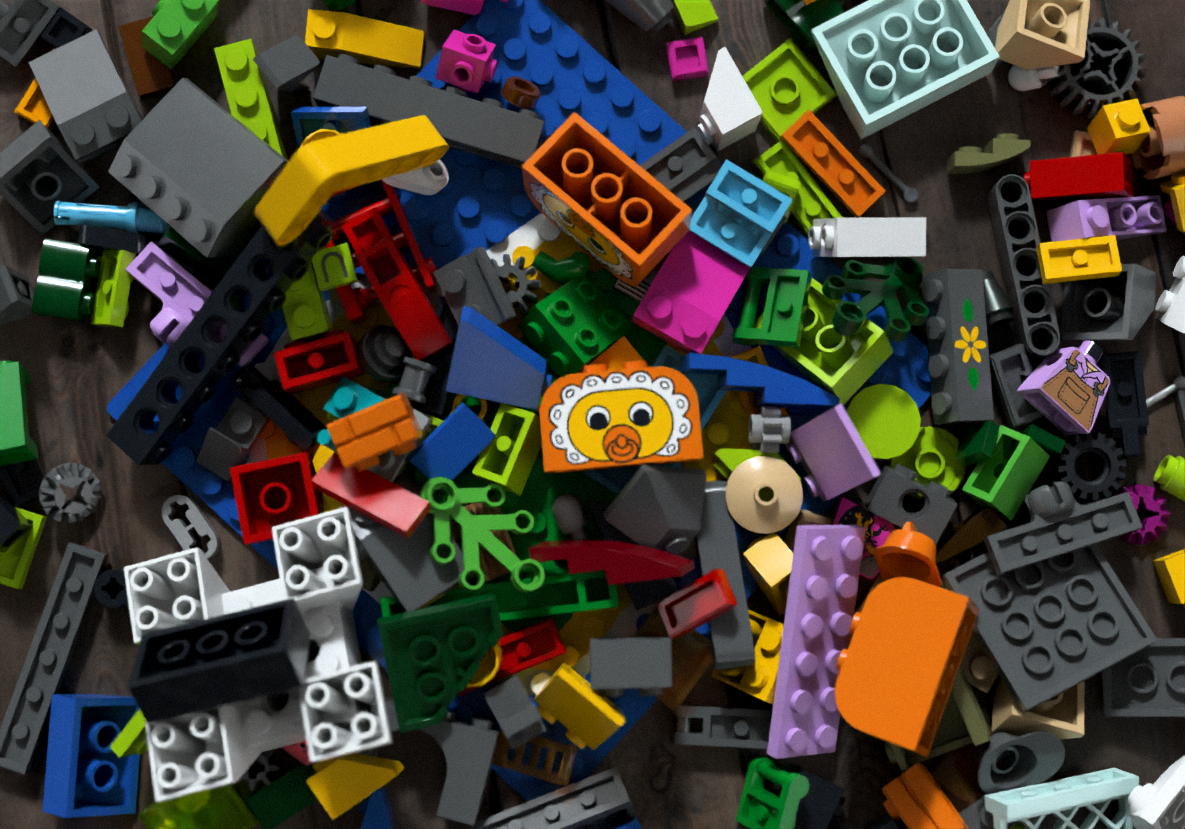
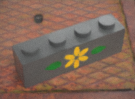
[922,268,994,425]

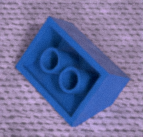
[42,694,140,818]

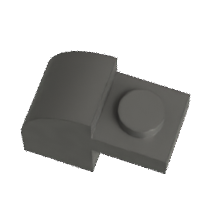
[482,674,547,750]

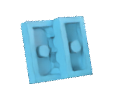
[689,159,793,269]

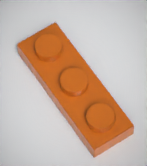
[780,110,886,218]

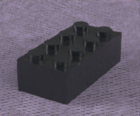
[128,598,310,723]

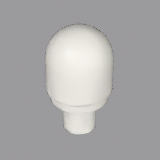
[1008,65,1061,91]

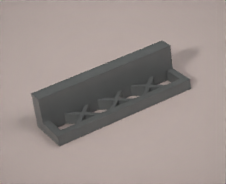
[474,766,636,829]

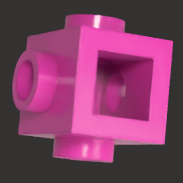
[435,30,498,94]

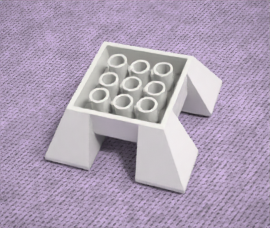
[124,507,392,802]

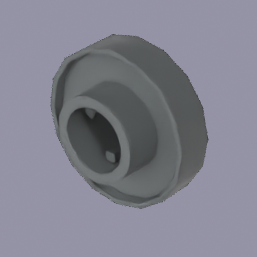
[357,325,413,382]

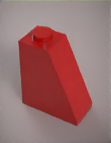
[1024,152,1134,203]

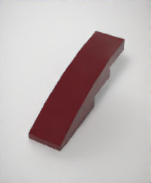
[529,539,695,585]

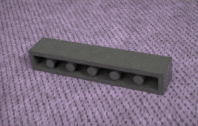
[313,54,545,169]

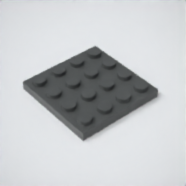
[941,544,1158,713]

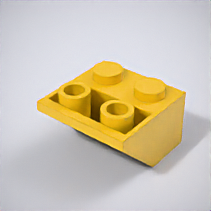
[711,609,784,704]

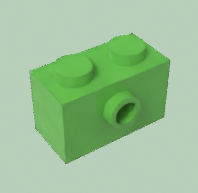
[141,0,220,70]
[962,425,1050,521]

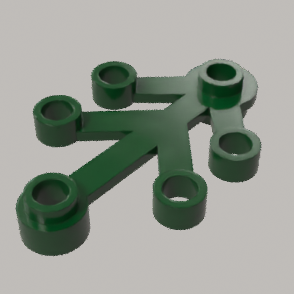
[822,256,929,342]

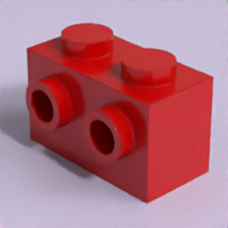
[273,330,365,395]

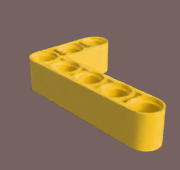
[254,115,449,246]

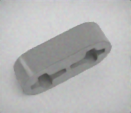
[162,495,221,559]

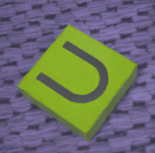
[312,243,359,292]

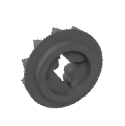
[39,463,102,524]

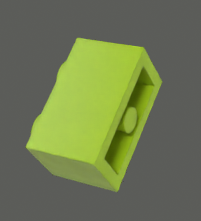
[472,403,542,496]

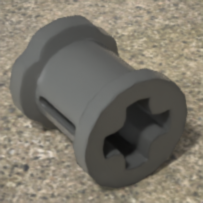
[392,357,438,405]

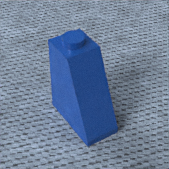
[446,306,552,410]

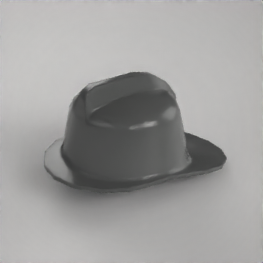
[974,731,1065,794]

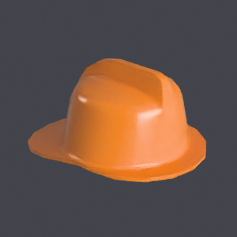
[874,522,942,588]

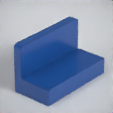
[291,107,381,148]

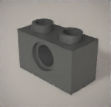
[864,463,958,545]

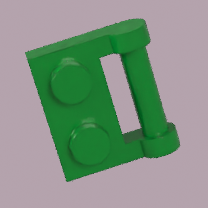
[732,267,812,347]
[735,755,810,829]

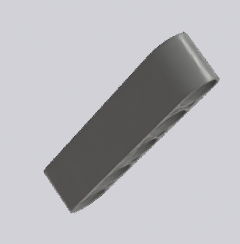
[987,174,1060,359]
[694,479,756,670]

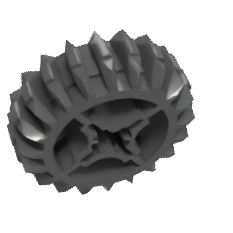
[1046,17,1148,119]

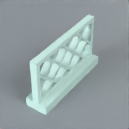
[984,768,1139,829]

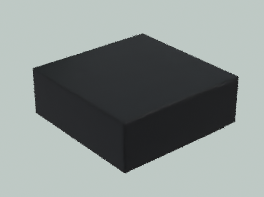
[38,7,93,49]

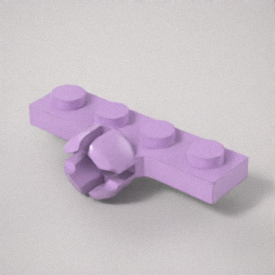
[125,241,269,367]

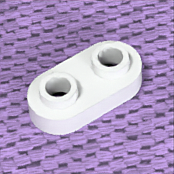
[382,159,449,196]

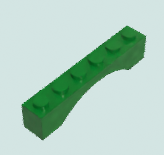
[380,570,619,621]

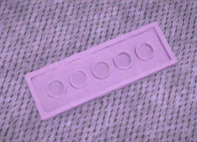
[767,524,866,759]

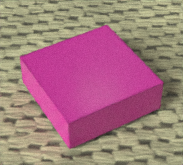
[665,36,709,82]

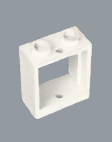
[808,217,926,257]

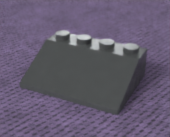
[108,78,288,258]

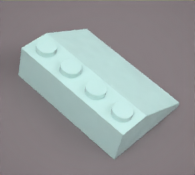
[811,0,1000,139]

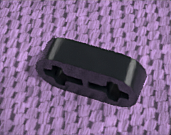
[77,225,152,257]

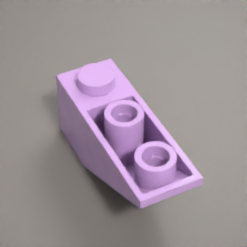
[1046,195,1167,242]

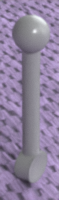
[1146,376,1185,407]

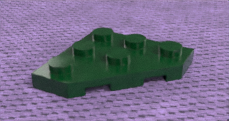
[377,593,503,733]

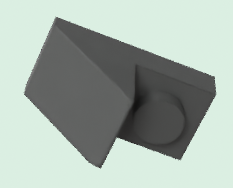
[253,36,320,97]
[196,397,270,482]

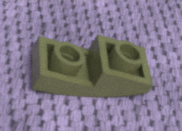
[947,133,1031,174]

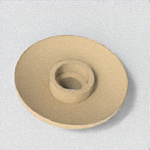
[725,456,803,534]

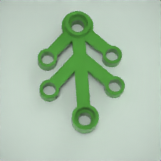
[420,477,545,593]

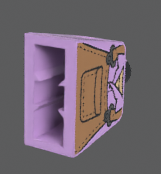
[1017,340,1110,435]

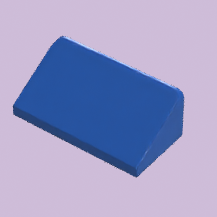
[407,402,496,481]

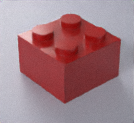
[230,452,324,545]

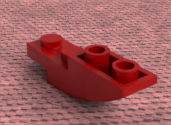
[342,207,453,361]

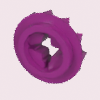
[1114,484,1171,545]

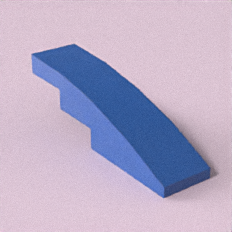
[680,353,840,410]

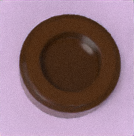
[501,76,541,110]

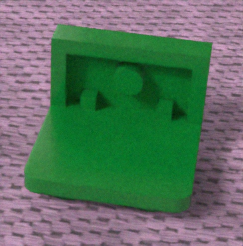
[518,273,631,378]

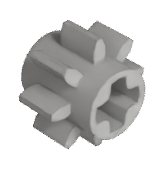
[748,406,791,453]

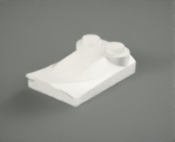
[1127,755,1185,829]

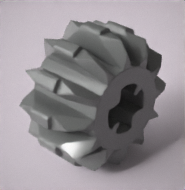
[490,254,541,320]

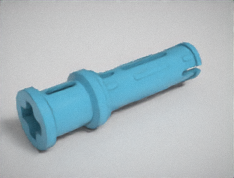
[54,201,170,234]

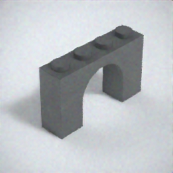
[335,690,502,826]

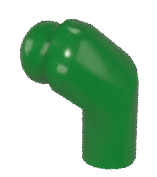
[532,251,590,284]

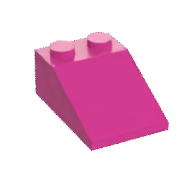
[631,231,750,354]

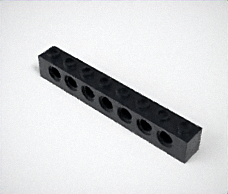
[106,209,338,465]

